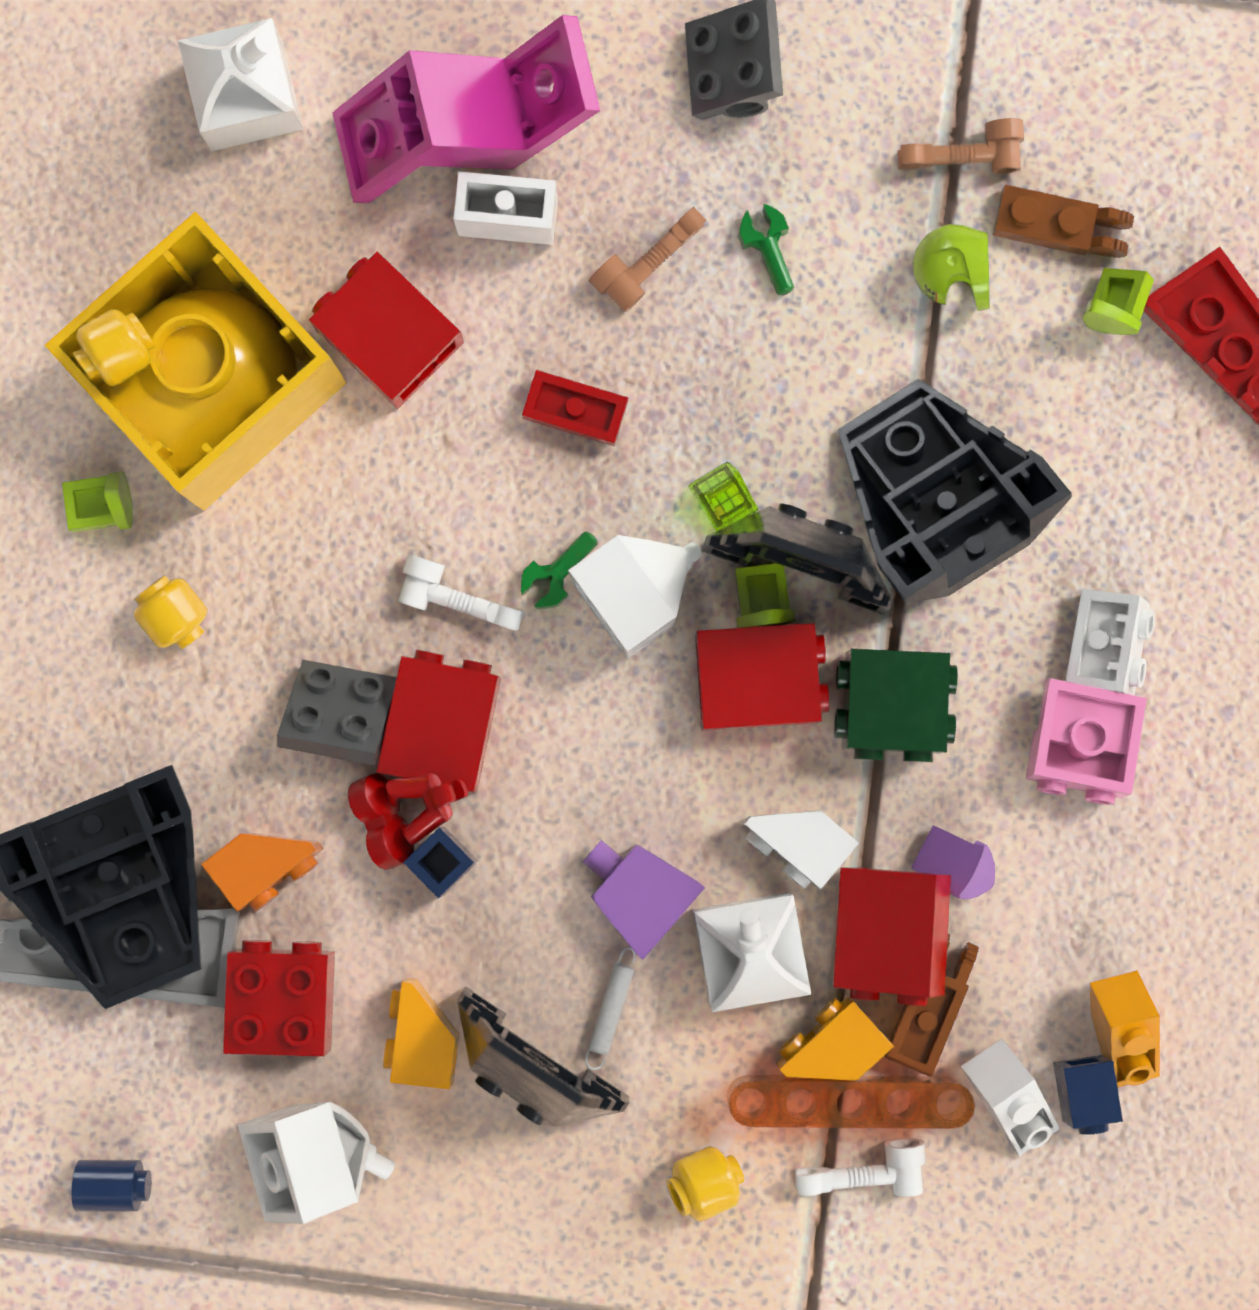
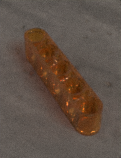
[726,1075,975,1129]

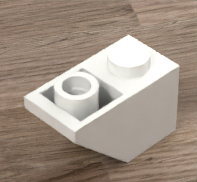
[742,811,859,889]
[961,1039,1060,1157]

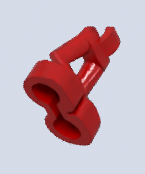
[348,773,468,870]

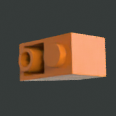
[201,833,324,912]

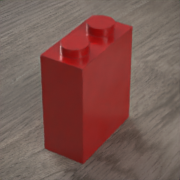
[309,251,464,410]
[695,623,829,731]
[377,650,501,792]
[833,867,951,1006]

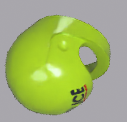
[912,224,990,311]

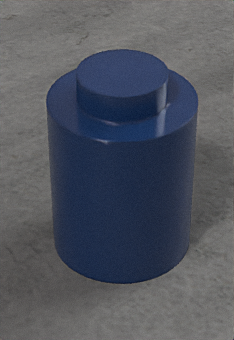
[71,1160,152,1212]

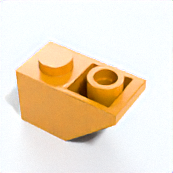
[1090,970,1160,1087]
[383,978,460,1090]
[776,997,894,1080]

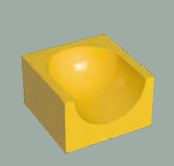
[44,211,347,511]

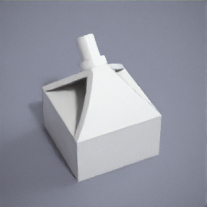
[178,18,304,152]
[568,535,702,659]
[693,892,811,1012]
[238,1102,395,1224]

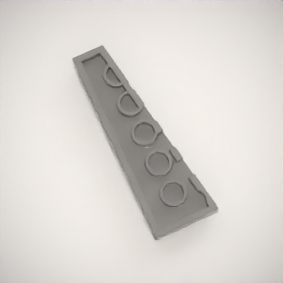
[0,908,240,1008]

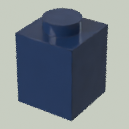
[403,826,478,899]
[1053,1055,1123,1135]

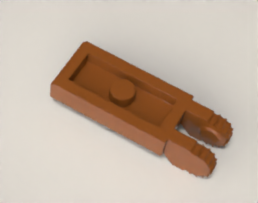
[993,184,1135,258]
[884,934,979,1077]

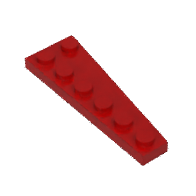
[1143,246,1259,425]

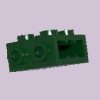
[834,648,958,762]

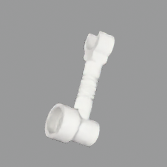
[398,554,524,631]
[795,1138,926,1197]

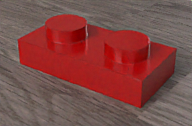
[522,370,629,447]

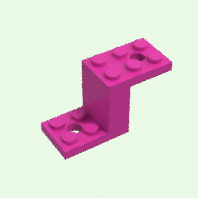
[332,15,601,203]

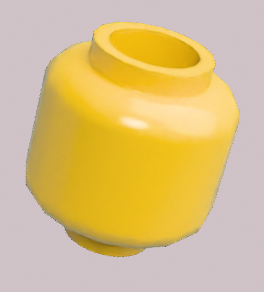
[73,309,154,386]
[133,575,208,650]
[667,1146,744,1222]

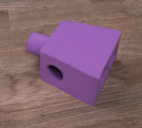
[582,840,705,960]

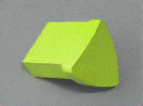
[1082,268,1154,335]
[62,471,133,533]
[734,563,796,628]

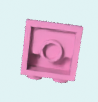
[1025,678,1147,805]

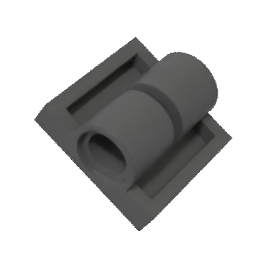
[685,0,783,120]
[277,659,397,766]

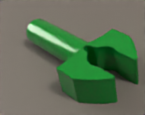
[738,204,794,296]
[521,531,598,609]

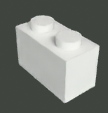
[453,171,558,245]

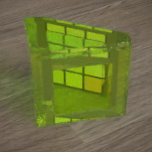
[688,462,759,532]

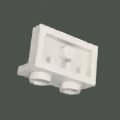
[1066,589,1155,695]

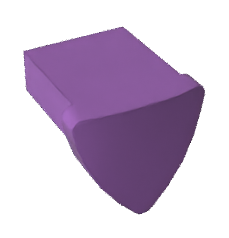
[911,825,995,899]

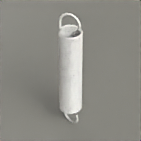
[585,947,636,1070]

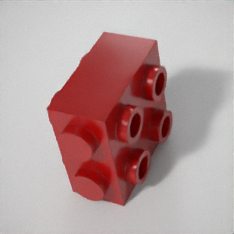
[223,940,335,1057]

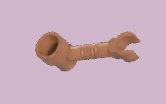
[897,118,1024,174]
[589,206,707,313]

